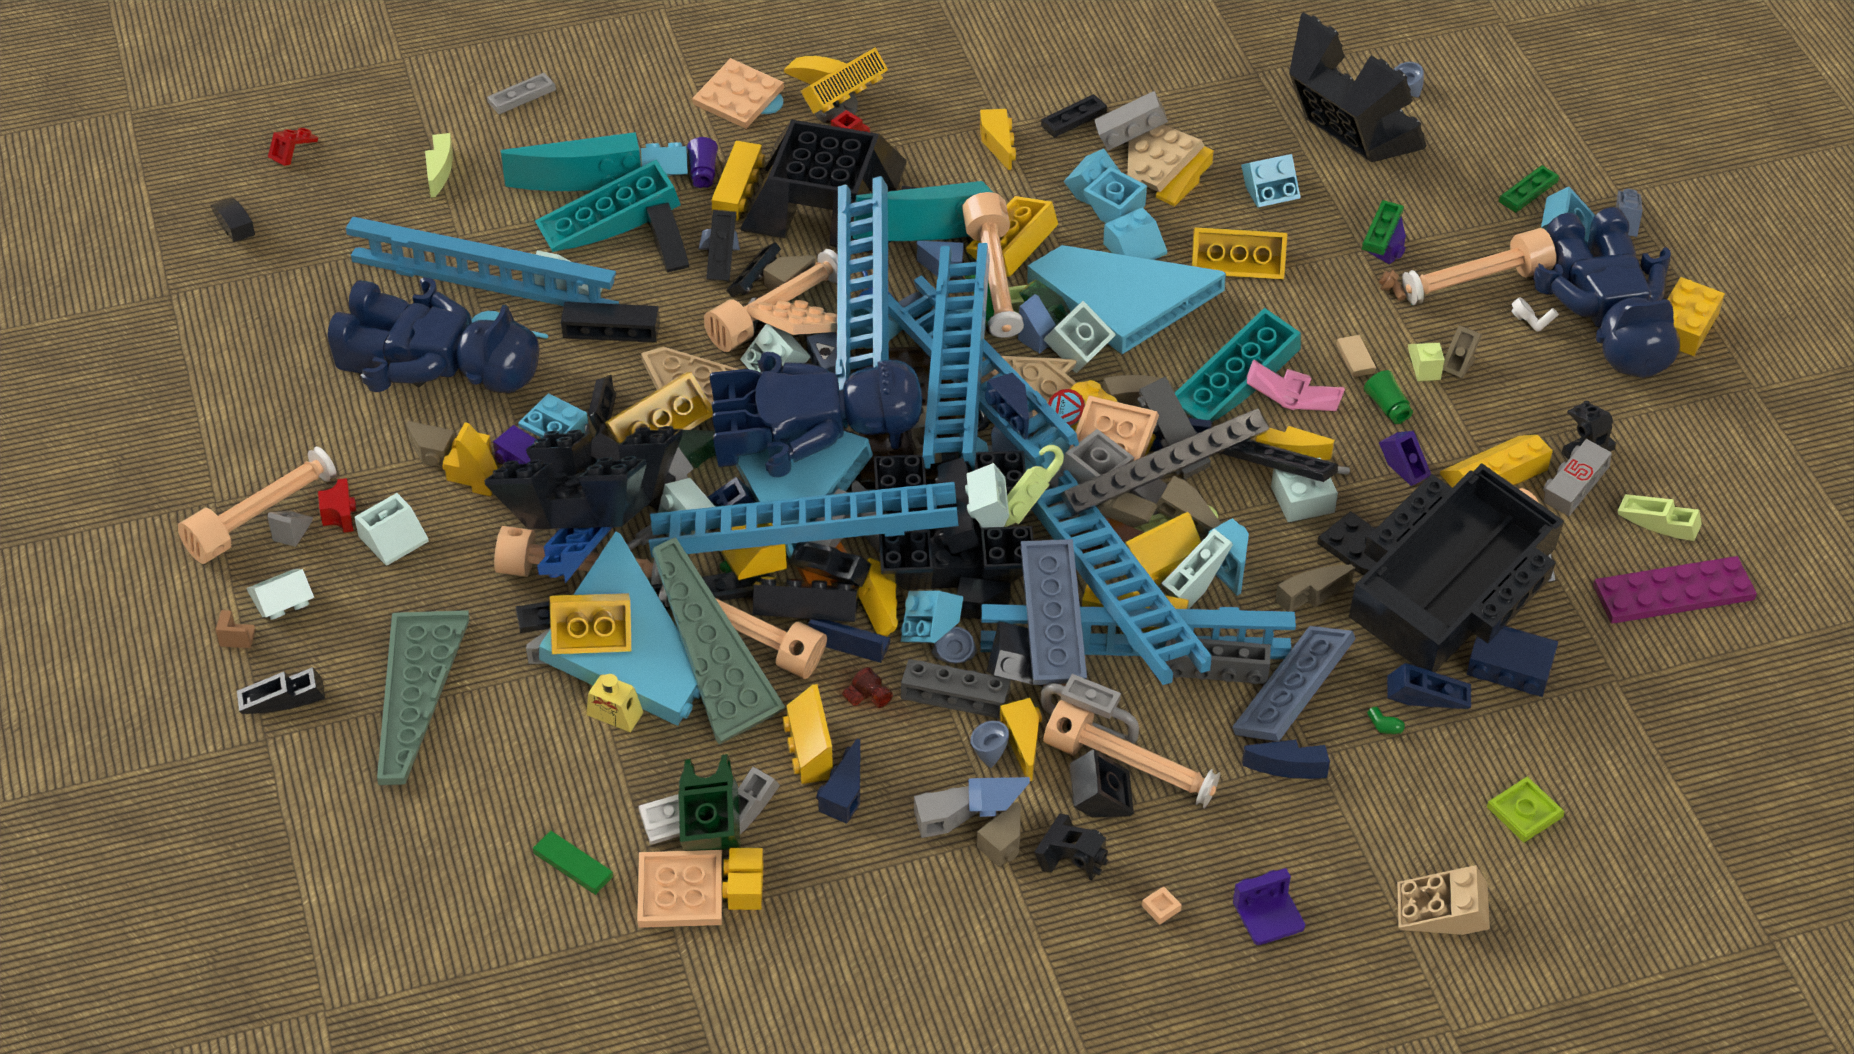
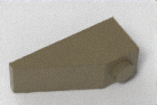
[1156,476,1221,539]

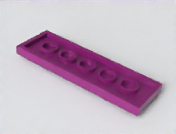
[1593,556,1757,624]

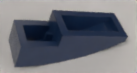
[1242,739,1330,779]

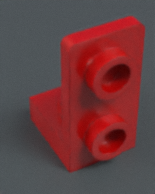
[268,128,319,166]

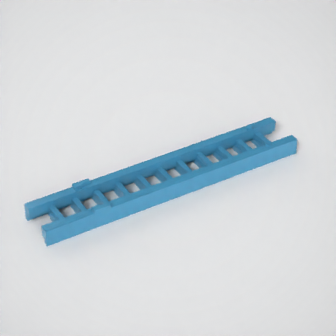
[836,176,889,429]
[346,217,619,306]
[923,243,990,468]
[888,275,1079,467]
[1031,470,1211,685]
[649,482,959,558]
[980,604,1296,660]

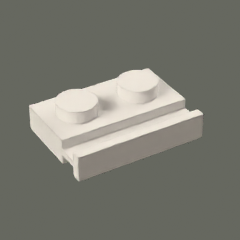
[639,794,680,845]

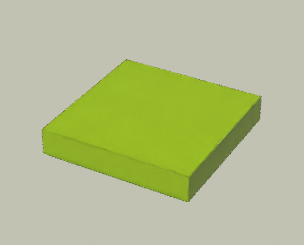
[1487,776,1565,843]

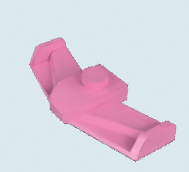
[1247,360,1345,411]

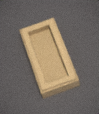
[1336,335,1376,377]

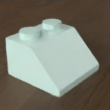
[247,569,314,620]

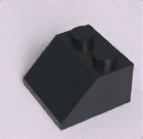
[986,621,1044,687]
[1070,749,1134,818]

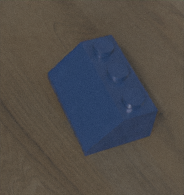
[1466,626,1558,697]

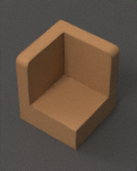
[216,610,256,648]

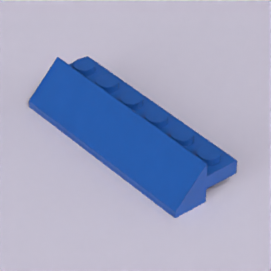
[537,527,613,583]

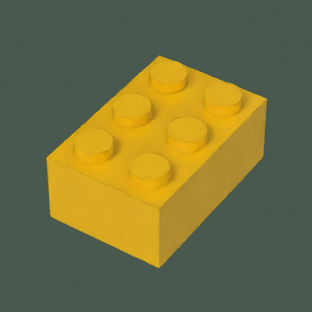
[1667,277,1725,356]

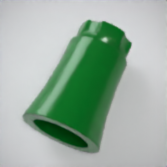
[1364,370,1413,424]

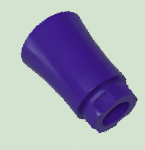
[687,137,718,188]

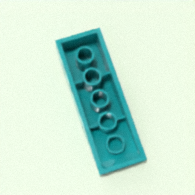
[500,132,641,191]
[535,159,681,252]
[853,181,994,241]
[1175,308,1301,422]

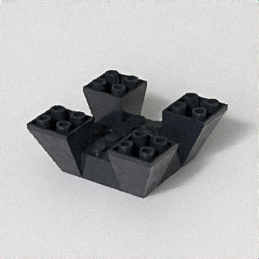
[1289,12,1427,163]
[741,119,907,253]
[484,426,683,529]
[874,451,1034,590]

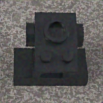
[1561,401,1616,460]
[1034,813,1108,881]

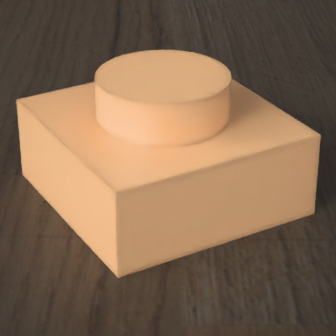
[1142,886,1182,925]

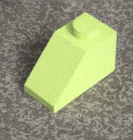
[1408,343,1445,381]

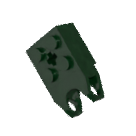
[678,754,741,851]

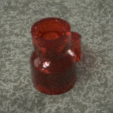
[842,667,893,708]

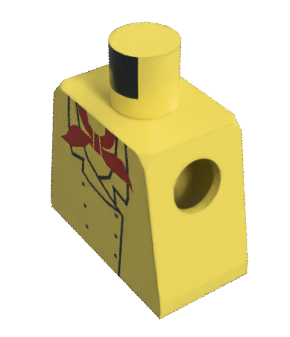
[587,674,643,733]

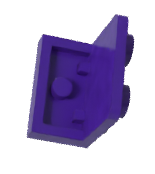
[1233,868,1305,945]

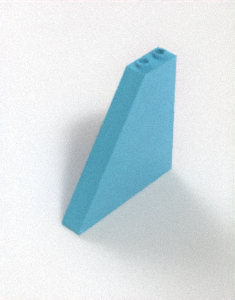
[1027,245,1226,354]
[736,431,873,560]
[539,532,701,726]

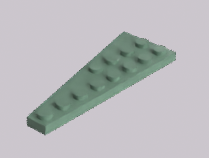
[652,537,785,745]
[377,610,470,785]

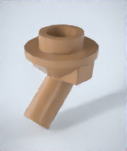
[1378,269,1406,301]

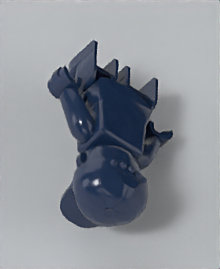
[1534,207,1680,378]
[328,277,540,393]
[710,352,922,477]

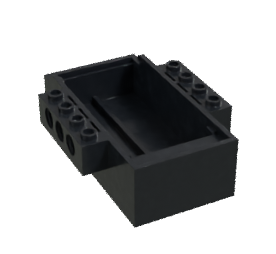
[1348,463,1564,672]

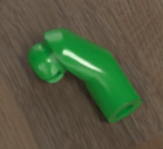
[1367,707,1405,735]

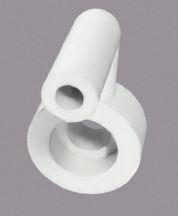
[1511,297,1559,331]

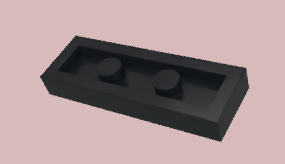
[1041,94,1107,138]
[706,210,736,282]
[726,242,781,297]

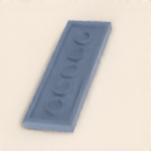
[1021,539,1087,685]
[1232,626,1356,741]

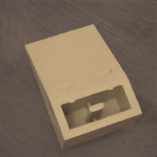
[1397,865,1490,935]

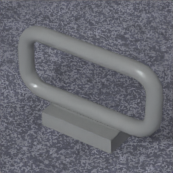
[1041,674,1139,744]

